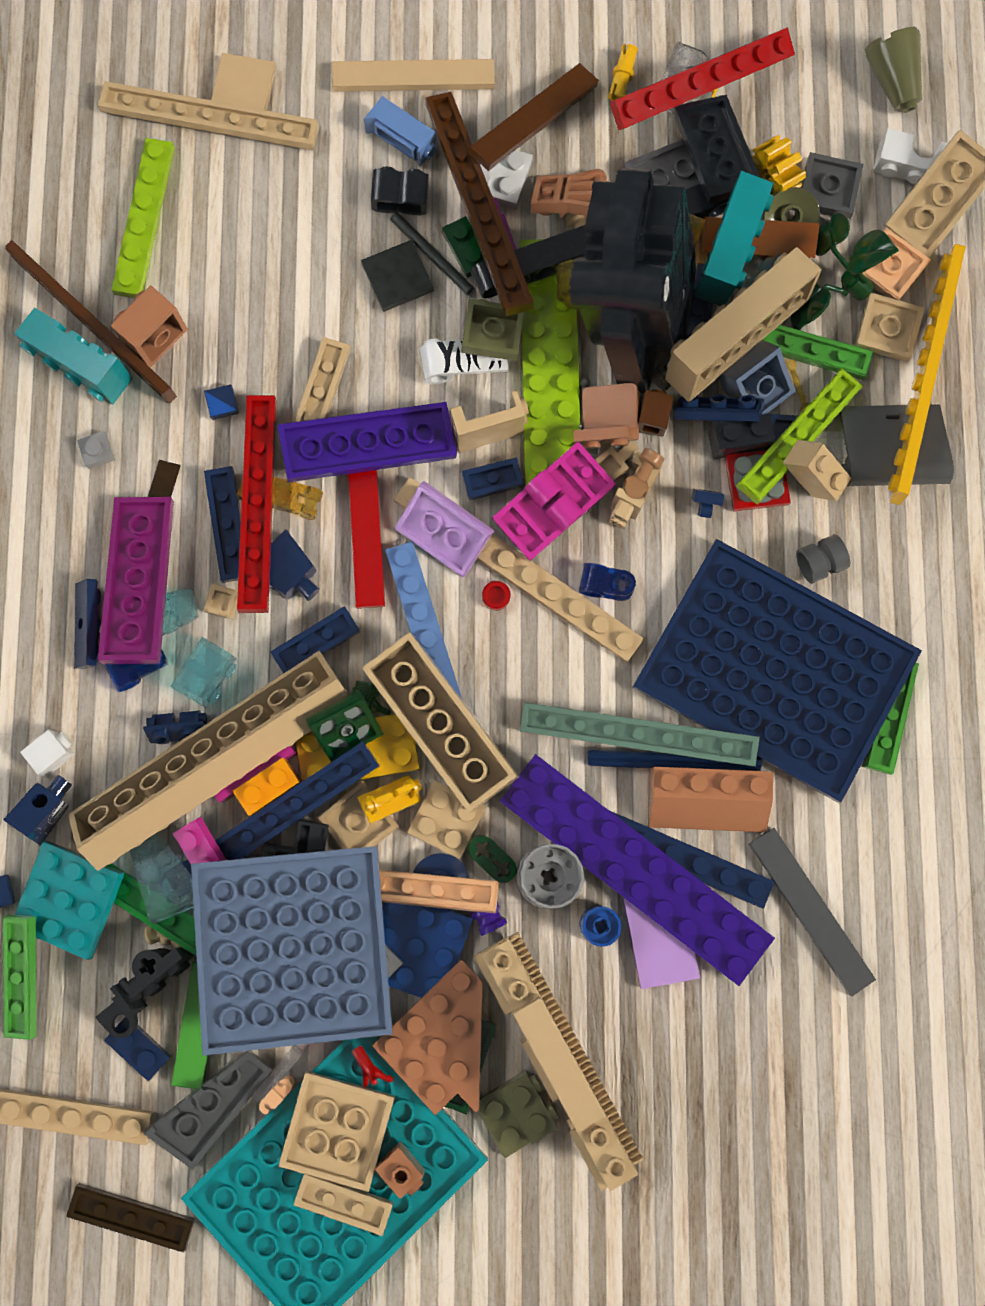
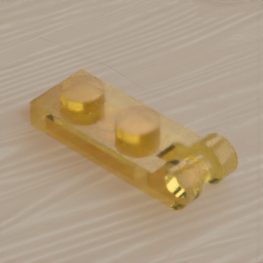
[237,477,323,520]

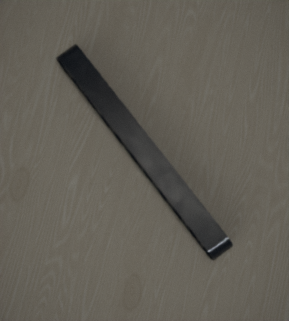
[470,184,729,299]

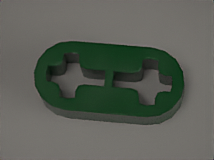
[467,834,517,883]

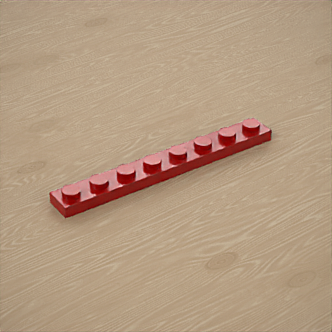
[609,27,795,131]
[237,395,277,613]

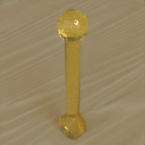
[786,359,809,413]

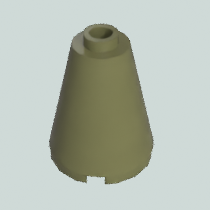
[865,27,922,113]

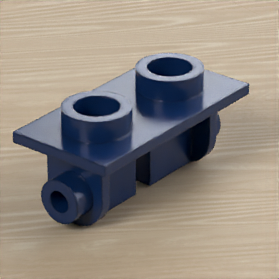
[143,710,207,744]

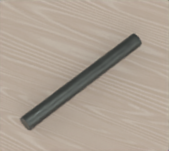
[390,212,474,295]

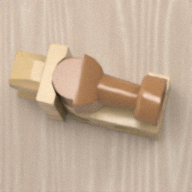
[609,448,664,529]

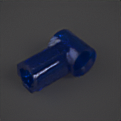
[104,649,169,692]

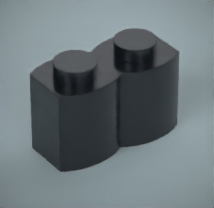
[371,166,429,215]

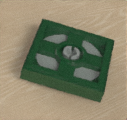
[306,691,384,762]

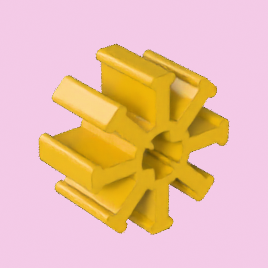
[752,135,806,195]

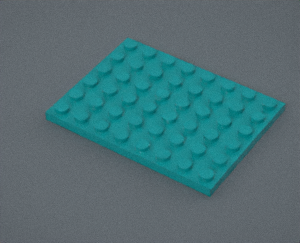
[181,1036,488,1306]

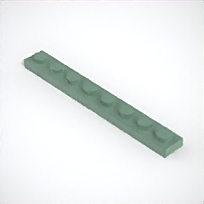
[520,702,759,767]

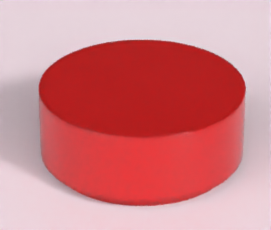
[482,581,511,611]

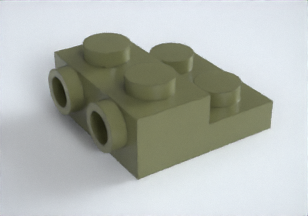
[461,299,524,361]
[478,1070,559,1158]

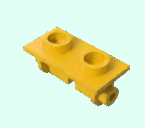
[357,775,422,824]

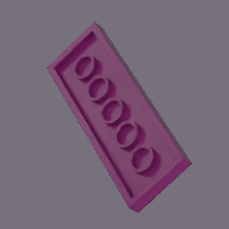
[98,497,174,664]

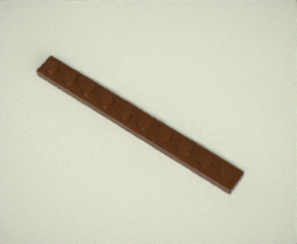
[425,91,534,316]

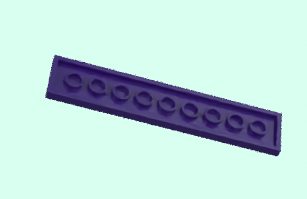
[500,754,775,986]

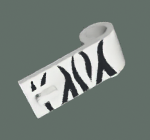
[419,339,508,384]

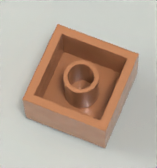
[110,285,188,368]

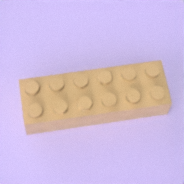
[665,247,822,402]
[362,632,519,813]

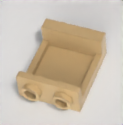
[450,390,529,453]

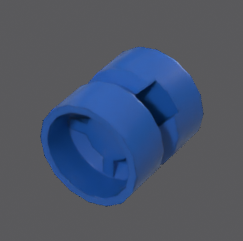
[579,905,622,947]

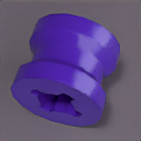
[471,901,508,936]

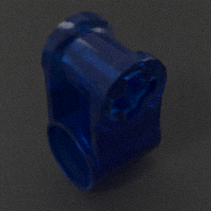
[578,563,636,601]

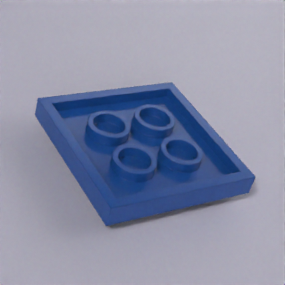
[382,902,473,998]

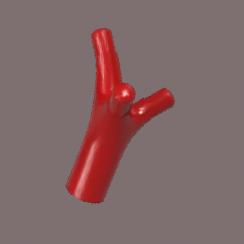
[351,1045,393,1087]

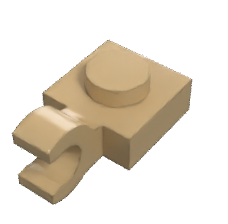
[595,441,639,482]

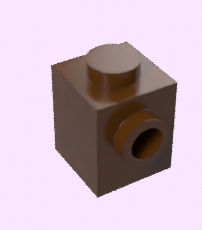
[638,389,674,437]

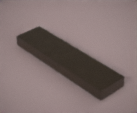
[66,1183,195,1253]

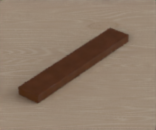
[468,63,599,171]

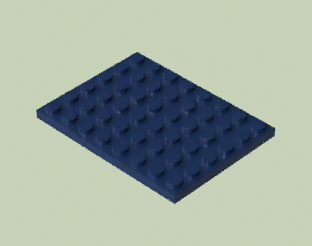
[632,539,922,803]

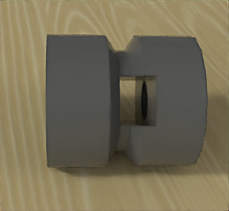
[796,534,851,584]

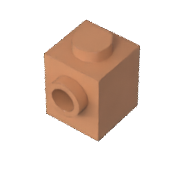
[375,1141,425,1199]

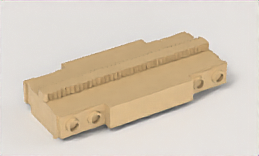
[474,932,644,1192]

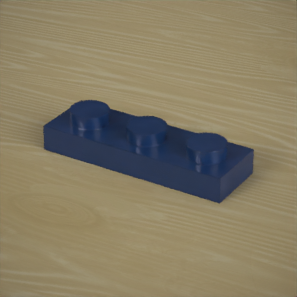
[270,606,361,674]

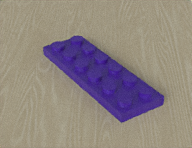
[278,402,457,483]

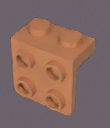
[573,383,639,449]

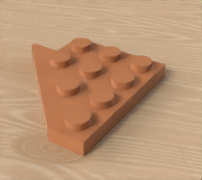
[373,959,482,1115]

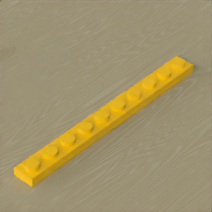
[888,244,966,505]

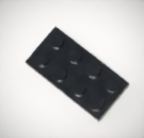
[673,94,760,204]

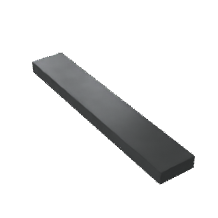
[748,828,876,996]

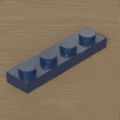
[204,466,241,583]

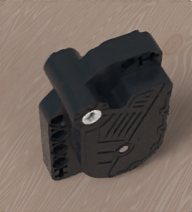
[569,168,696,394]

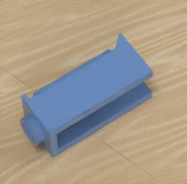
[364,96,437,167]

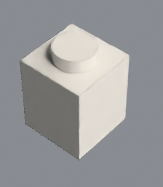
[20,729,75,777]

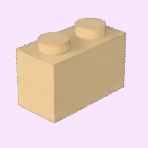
[783,440,851,501]

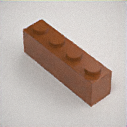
[700,217,820,262]

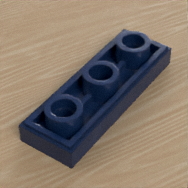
[673,394,764,422]
[74,578,101,669]

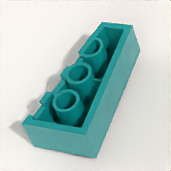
[694,171,774,306]
[14,307,133,405]

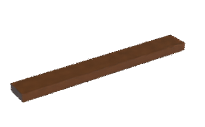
[5,240,177,403]

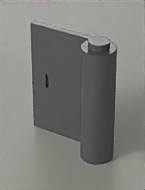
[840,404,954,486]

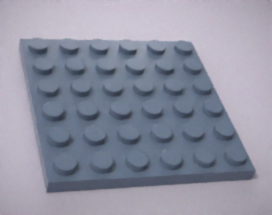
[191,846,392,1056]

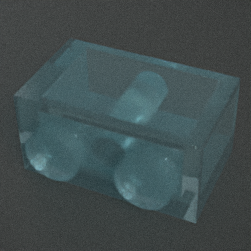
[170,637,237,708]

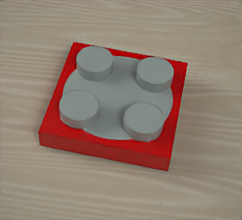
[725,450,791,512]

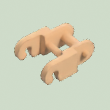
[259,1075,295,1114]

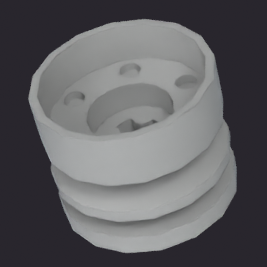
[515,844,584,909]

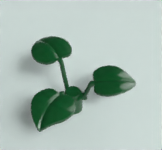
[791,213,899,330]

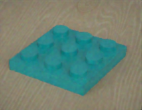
[15,841,125,960]

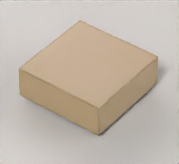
[203,583,238,620]

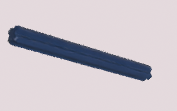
[587,750,762,771]

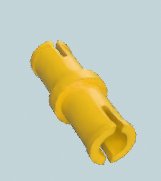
[608,43,638,101]

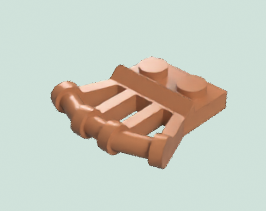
[531,169,609,218]

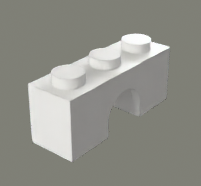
[873,128,948,184]

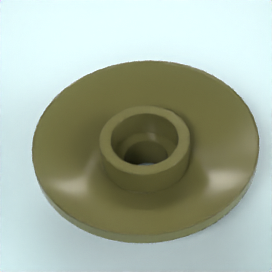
[764,187,820,223]

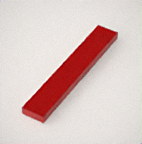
[348,470,385,609]

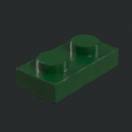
[441,216,484,279]

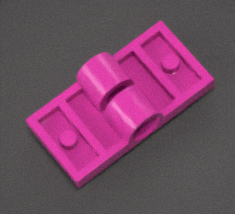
[492,441,617,561]

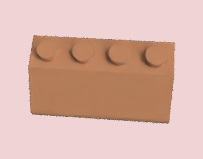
[648,767,773,832]

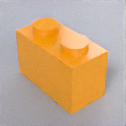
[233,758,302,816]

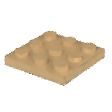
[279,1071,395,1192]

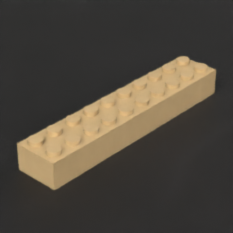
[68,650,349,871]

